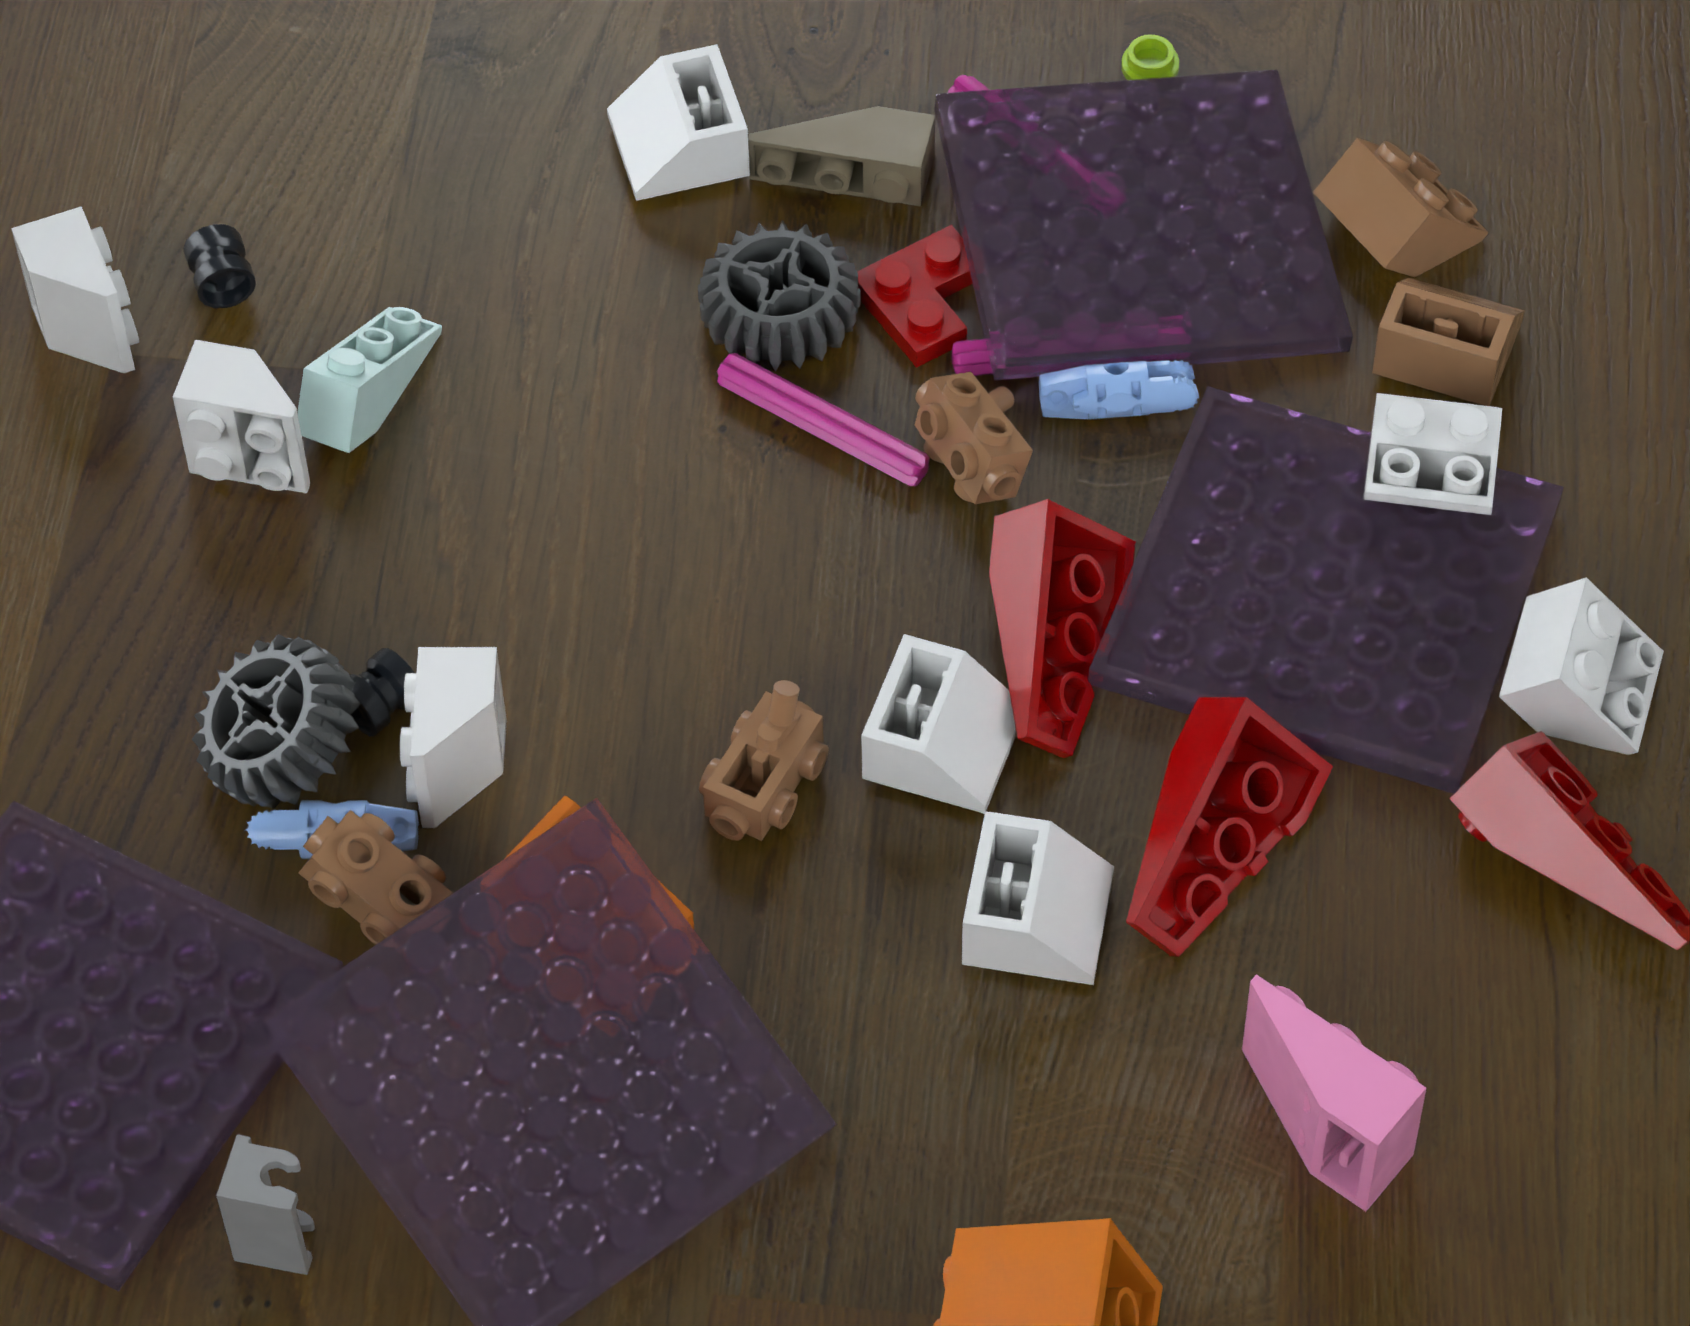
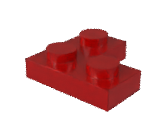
[857,225,984,368]

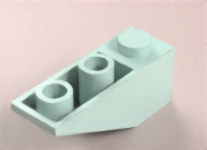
[297,307,442,453]

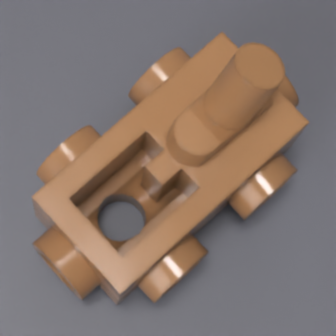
[914,372,1033,504]
[699,680,829,841]
[298,810,453,956]

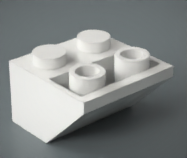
[607,44,750,201]
[11,207,139,373]
[173,340,310,493]
[1364,393,1502,515]
[1499,577,1664,755]
[861,634,1017,814]
[400,647,507,828]
[962,811,1114,985]

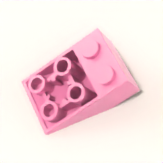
[1242,974,1426,1212]

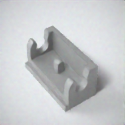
[216,1135,315,1275]

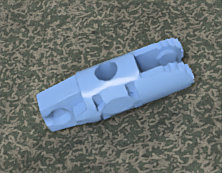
[1039,360,1199,420]
[245,800,419,859]

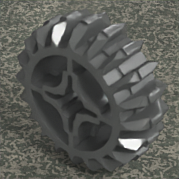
[698,221,861,372]
[192,634,361,809]

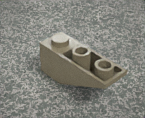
[748,106,935,206]

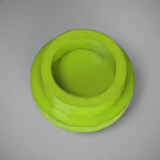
[1121,34,1179,89]

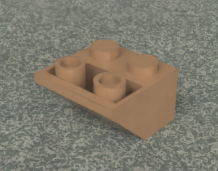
[1313,138,1489,277]
[1372,278,1525,406]

